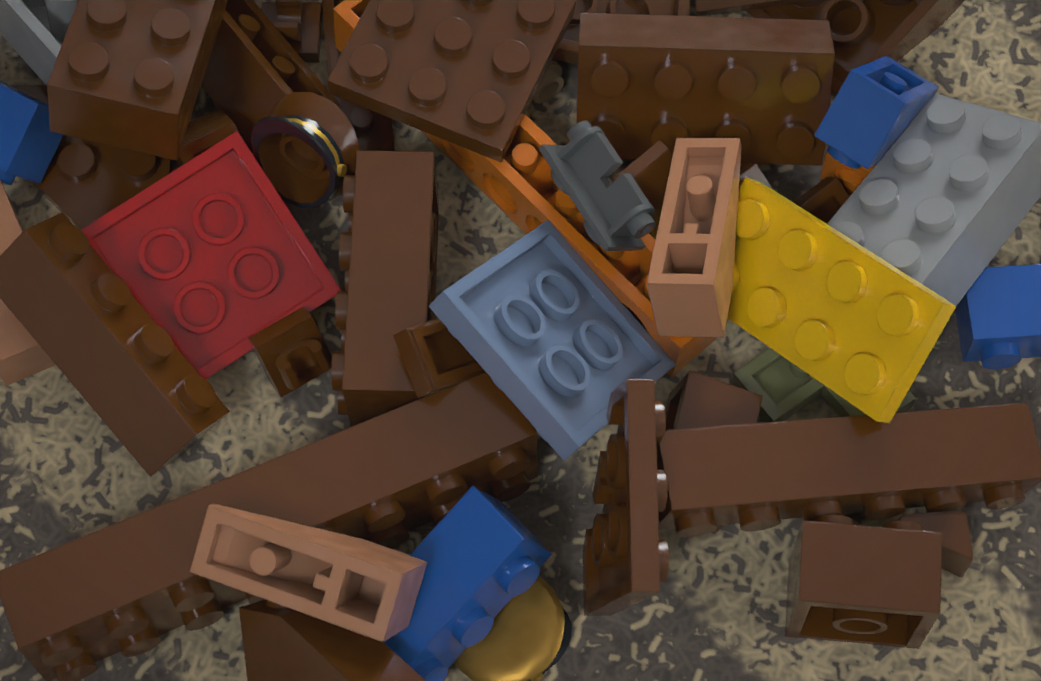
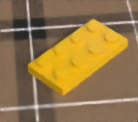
[727,177,956,423]

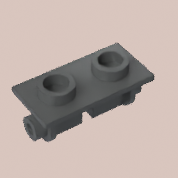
[539,120,656,251]

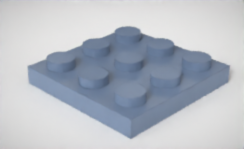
[429,220,676,461]

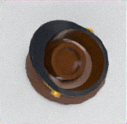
[251,92,360,208]

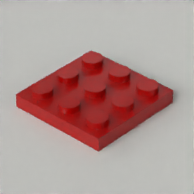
[81,131,341,379]

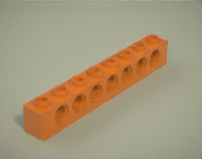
[333,0,717,378]

